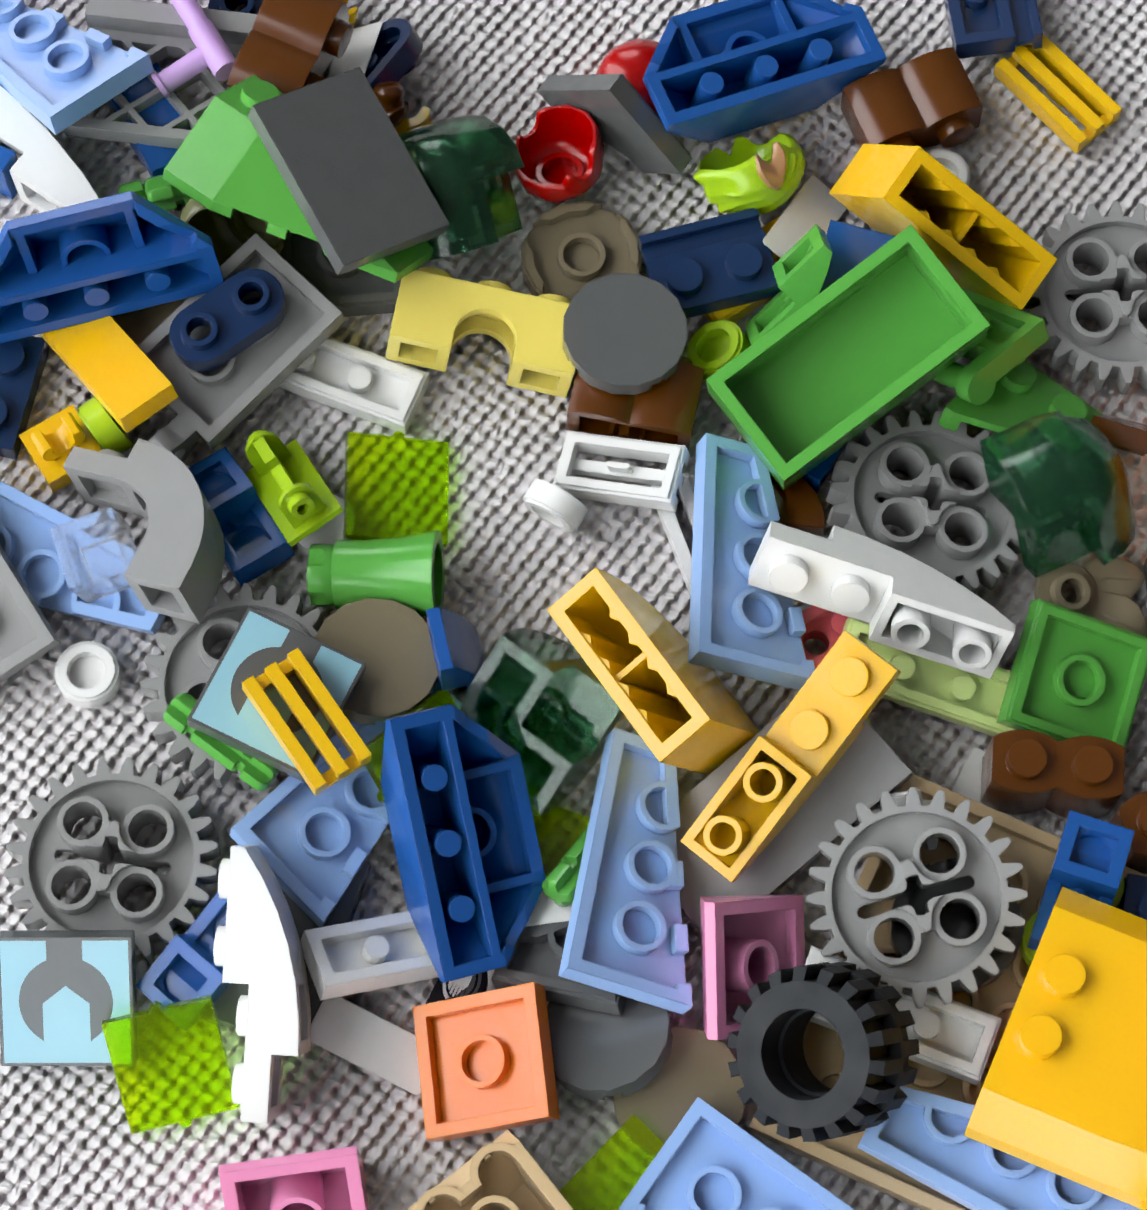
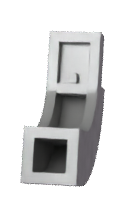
[63,438,225,624]

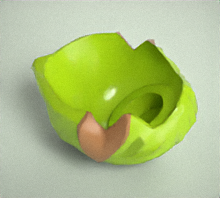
[693,133,806,216]

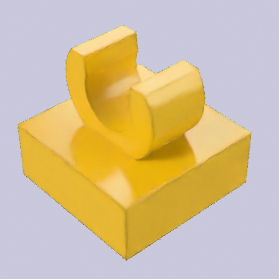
[19,404,102,493]

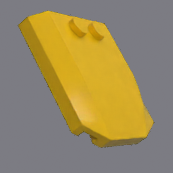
[964,887,1147,1210]

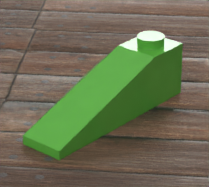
[162,75,434,283]

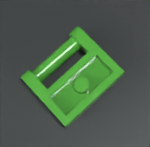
[931,287,1050,405]

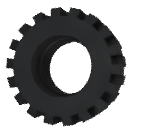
[727,962,919,1142]

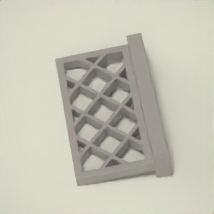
[64,0,329,149]

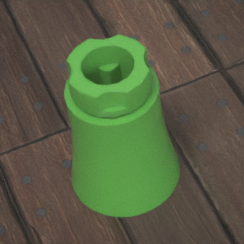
[307,530,445,617]

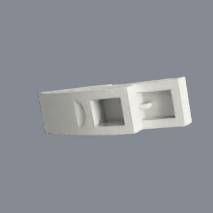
[748,521,1015,679]
[213,845,311,1124]

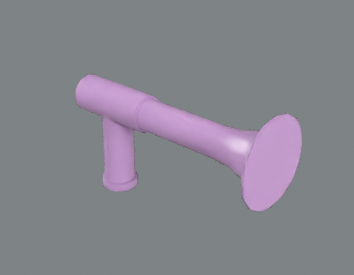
[151,0,236,98]

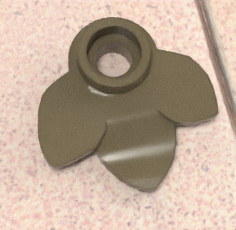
[1035,555,1147,637]

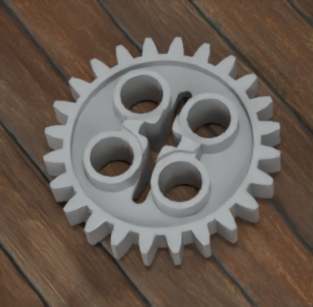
[1024,201,1147,395]
[826,410,1033,594]
[141,583,336,791]
[4,757,221,964]
[806,787,1028,1008]

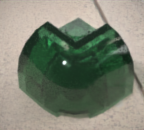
[398,115,525,261]
[980,410,1137,578]
[460,628,623,817]

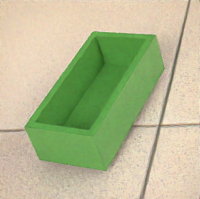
[706,225,990,490]

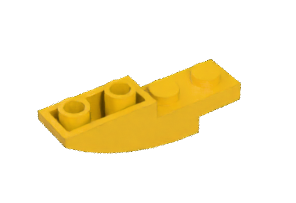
[680,631,901,882]

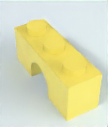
[385,267,575,398]

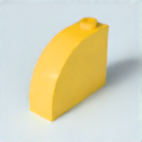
[829,144,1058,310]
[547,567,760,775]

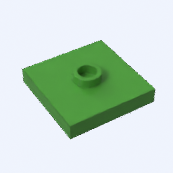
[996,598,1147,749]

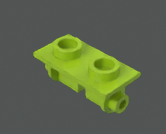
[245,430,344,547]

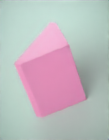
[700,894,805,1040]
[219,1146,369,1210]

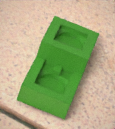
[745,224,833,345]

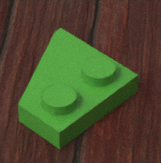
[938,360,1103,465]

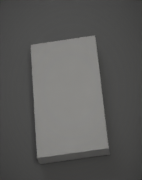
[676,711,913,931]

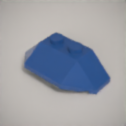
[642,0,887,143]
[0,191,225,343]
[380,704,546,983]

